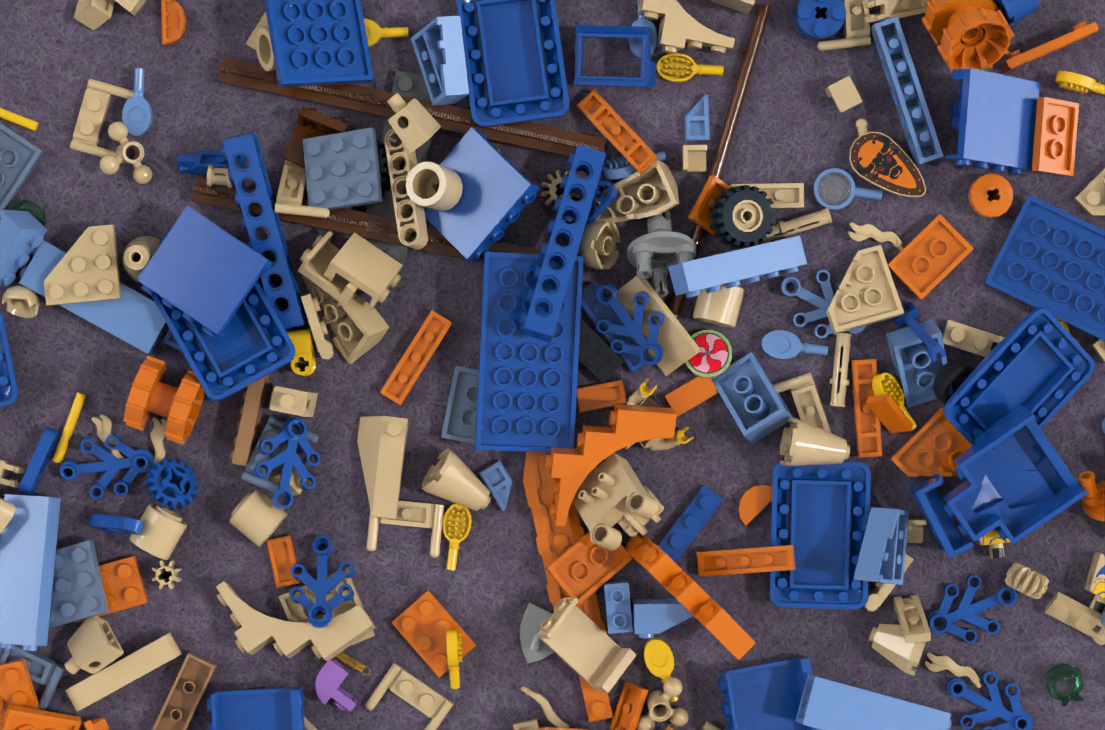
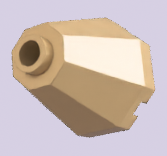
[869,624,931,676]

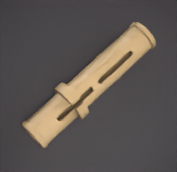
[761,208,832,244]
[829,333,852,407]

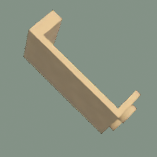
[536,597,636,693]

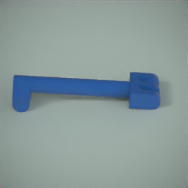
[891,302,946,363]

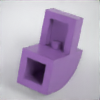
[315,657,358,712]

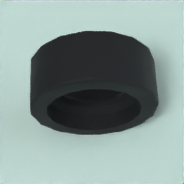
[933,360,975,405]

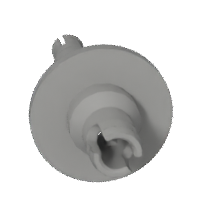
[627,210,696,297]

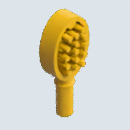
[364,19,409,47]
[656,53,724,83]
[1055,71,1105,95]
[872,372,917,431]
[443,503,472,570]
[446,630,463,689]
[643,637,679,703]

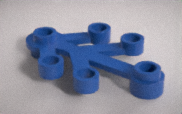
[596,283,664,365]
[253,417,321,510]
[59,433,154,499]
[289,536,355,628]
[926,574,1017,644]
[946,671,1033,730]

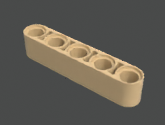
[385,129,428,250]
[65,633,182,712]

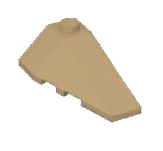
[588,160,679,223]
[302,275,390,364]
[357,416,409,519]

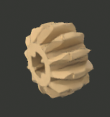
[541,170,581,209]
[1005,563,1049,599]

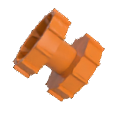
[921,0,1015,72]
[123,356,205,445]

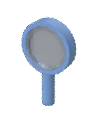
[813,168,883,210]

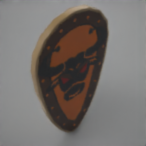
[849,132,926,197]

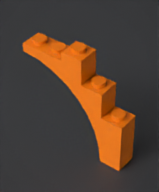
[545,404,677,526]
[624,532,756,660]

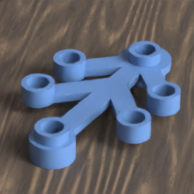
[780,270,866,339]

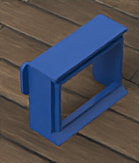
[574,25,656,88]
[908,473,974,559]

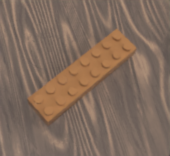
[230,374,270,466]
[152,651,218,730]

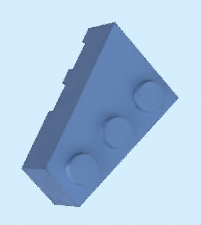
[411,16,469,106]
[0,209,48,287]
[853,507,909,585]

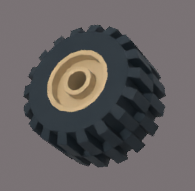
[708,185,776,248]

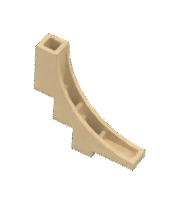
[637,0,735,54]
[216,581,376,661]

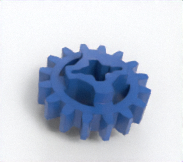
[145,457,200,511]

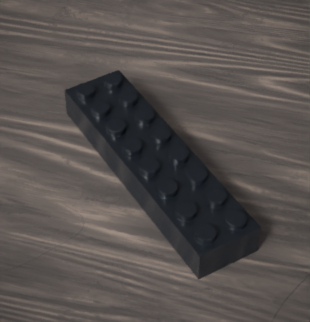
[578,318,624,383]

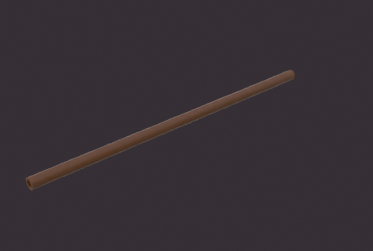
[669,3,771,320]

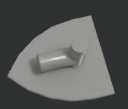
[520,602,554,663]

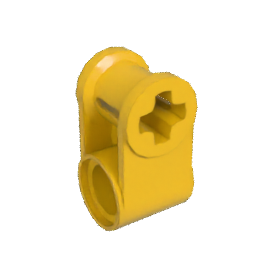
[287,328,316,376]

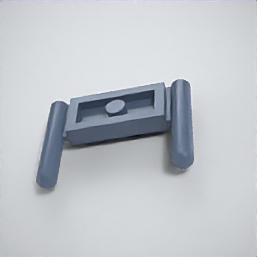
[241,415,319,495]
[0,645,65,711]

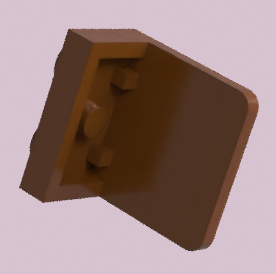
[284,106,348,168]

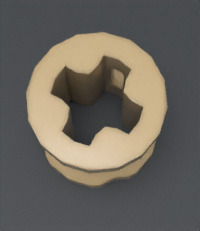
[207,165,233,189]

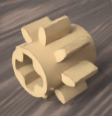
[152,560,182,589]

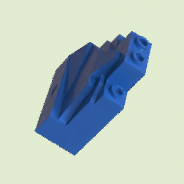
[942,405,1087,544]

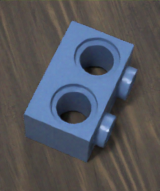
[604,580,633,634]

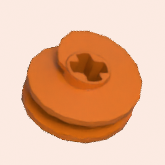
[968,174,1013,218]

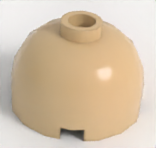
[577,221,620,270]

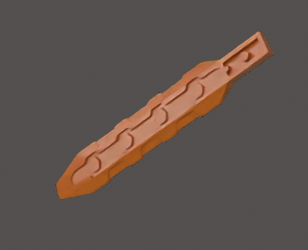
[523,452,613,722]

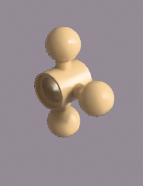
[100,122,152,184]
[636,678,689,730]

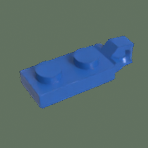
[177,150,247,174]

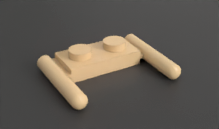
[817,0,871,51]
[70,79,134,158]
[275,160,330,218]
[773,372,831,456]
[366,500,444,558]
[365,662,454,730]

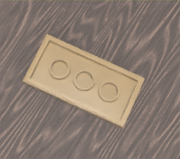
[611,276,701,376]

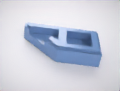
[684,95,710,142]
[479,460,512,512]

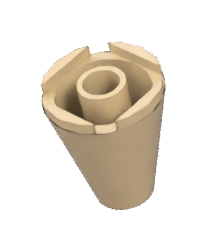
[122,236,161,284]
[780,417,850,466]
[421,448,491,511]

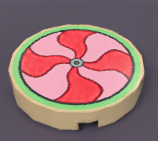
[685,330,732,379]

